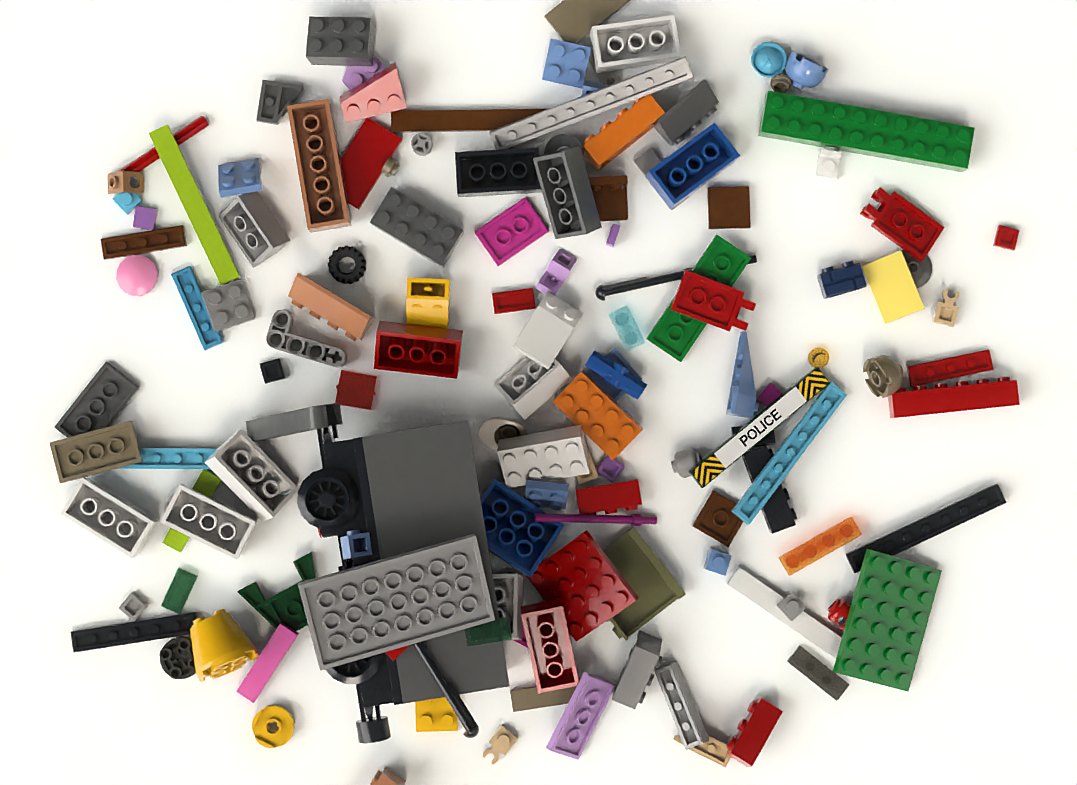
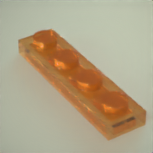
[778,516,862,576]

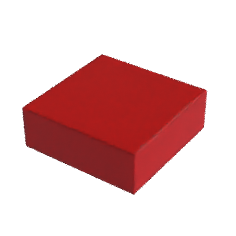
[993,225,1020,251]

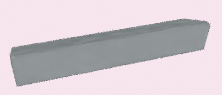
[654,662,709,750]

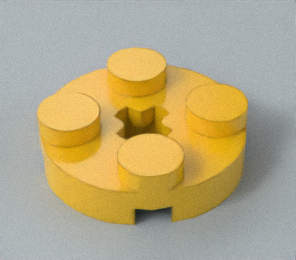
[252,705,295,748]

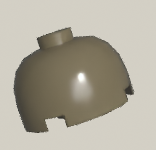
[863,355,903,398]

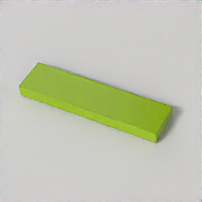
[162,469,221,553]

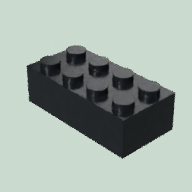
[455,147,541,198]

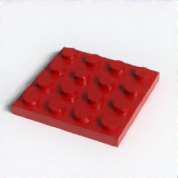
[525,530,639,642]

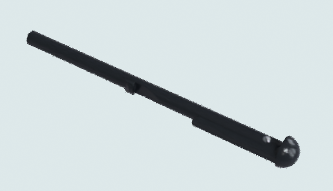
[595,255,757,301]
[413,641,479,738]

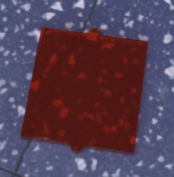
[335,370,377,410]

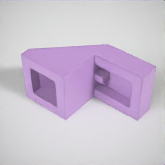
[535,249,577,295]

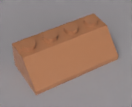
[288,273,375,341]

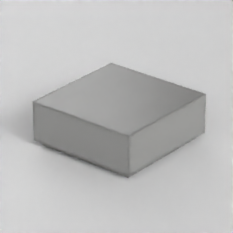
[118,592,149,622]

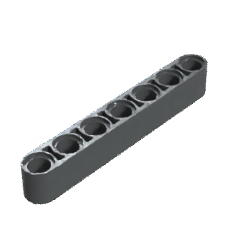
[245,405,329,442]

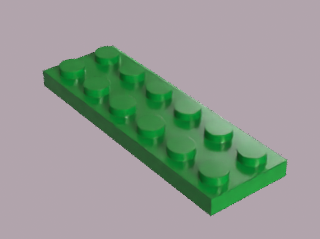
[646,234,751,362]

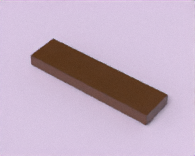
[100,225,187,260]

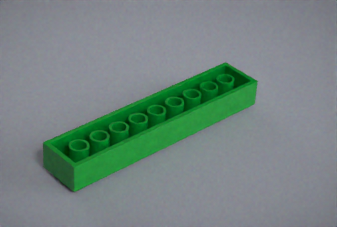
[758,91,975,172]

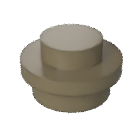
[770,74,791,93]
[382,157,400,177]

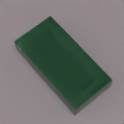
[161,567,198,615]

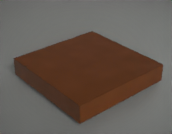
[707,186,751,230]
[692,490,743,547]

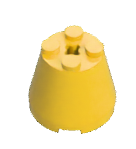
[190,609,259,682]

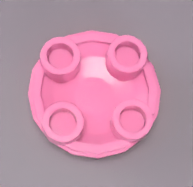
[116,255,159,297]

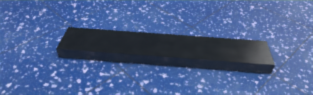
[70,612,197,653]

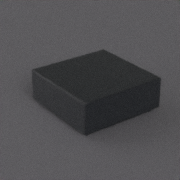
[259,358,286,384]

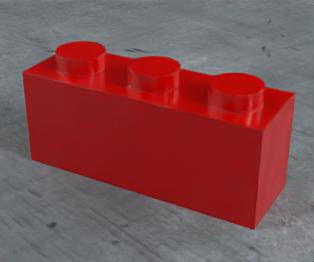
[575,479,642,515]
[726,698,783,767]

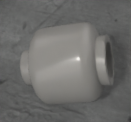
[671,448,703,478]

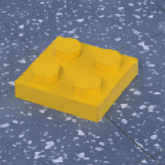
[415,697,458,732]

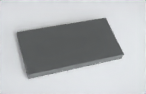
[54,361,140,438]

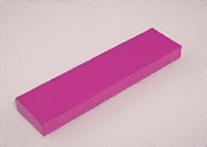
[236,622,299,703]

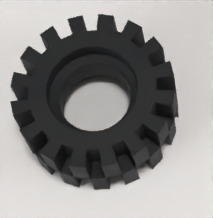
[328,245,366,284]

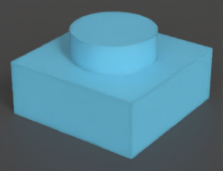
[112,192,143,215]

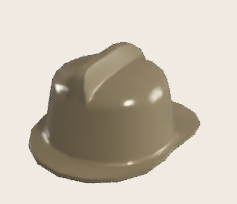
[478,418,528,450]

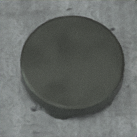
[159,636,196,679]

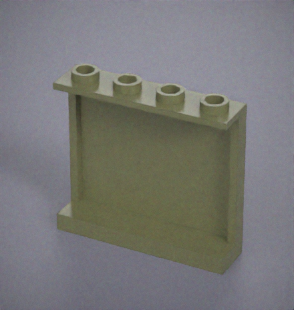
[603,527,686,640]

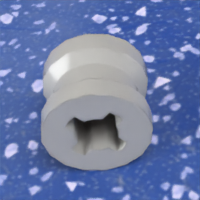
[411,133,433,156]

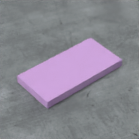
[546,672,616,760]

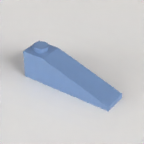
[726,331,759,419]

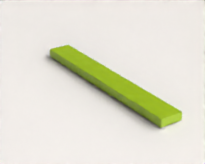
[149,124,241,285]

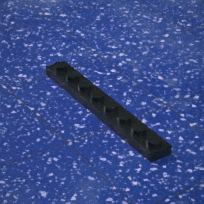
[845,484,1007,574]

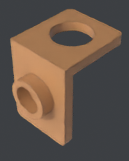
[107,171,144,195]

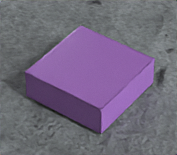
[133,206,158,230]
[606,224,621,248]
[596,455,624,483]

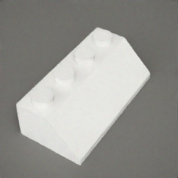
[205,429,299,522]

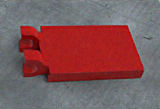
[860,187,945,262]
[670,270,757,332]

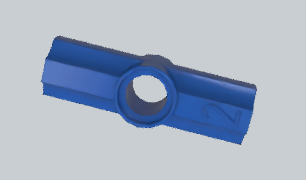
[585,350,647,400]

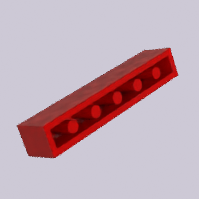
[888,377,1020,419]

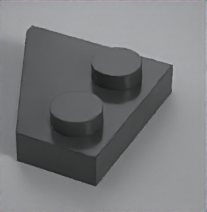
[256,80,303,125]

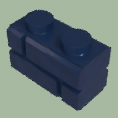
[817,260,867,299]

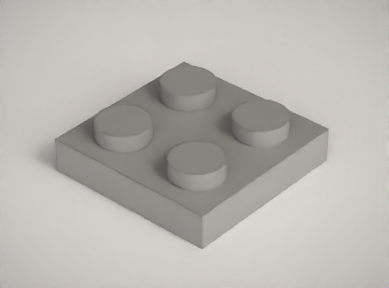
[201,280,255,333]

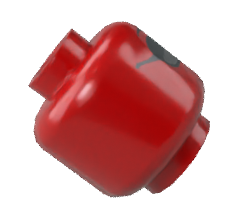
[827,598,851,630]

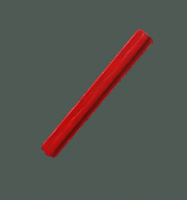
[118,116,209,172]

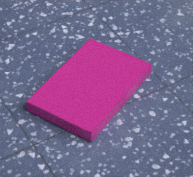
[474,197,549,267]

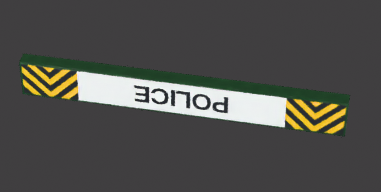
[688,367,830,488]

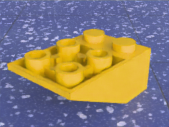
[406,277,451,329]

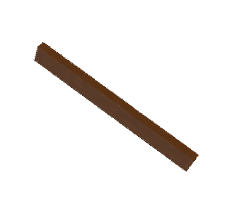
[391,109,547,133]

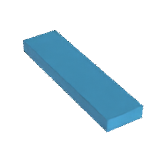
[171,266,224,351]

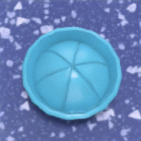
[751,42,787,78]

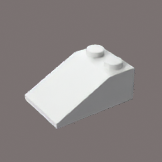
[512,292,583,369]

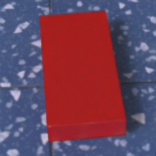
[492,288,536,314]

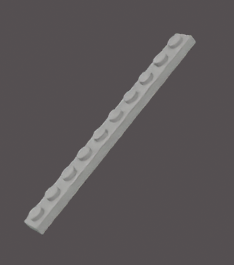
[489,56,693,150]

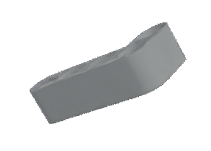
[266,310,347,368]

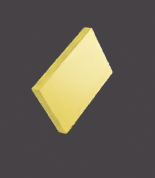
[862,250,925,324]

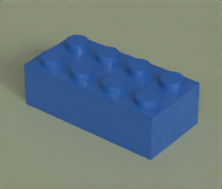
[646,122,740,210]

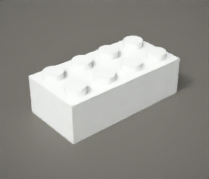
[590,15,681,73]
[497,425,590,488]
[60,477,159,558]
[160,484,257,560]

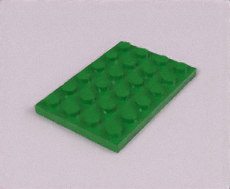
[833,549,942,692]

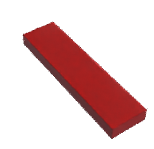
[906,349,994,387]

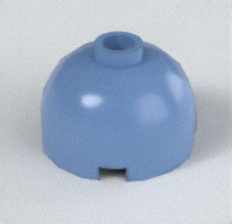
[786,51,829,90]

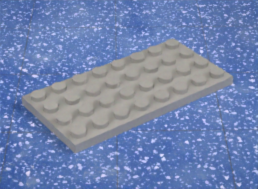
[298,534,495,671]

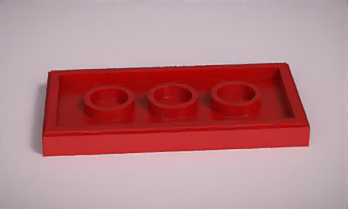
[341,118,403,210]

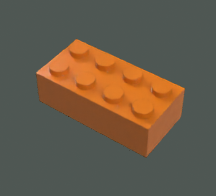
[583,94,665,172]
[553,370,643,460]

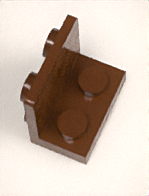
[588,175,628,222]

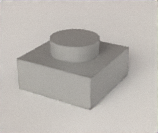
[776,591,807,621]

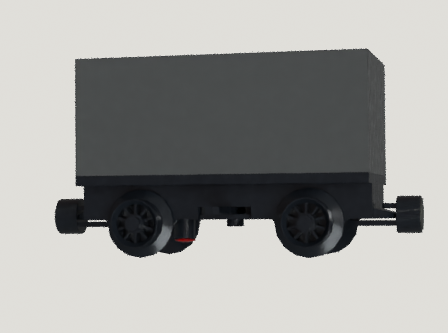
[297,403,510,744]

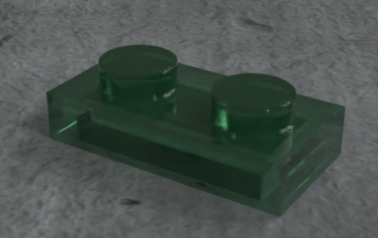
[465,617,512,647]

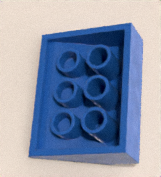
[481,479,565,578]

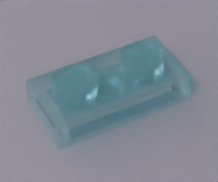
[608,305,645,352]

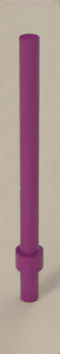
[534,513,657,526]

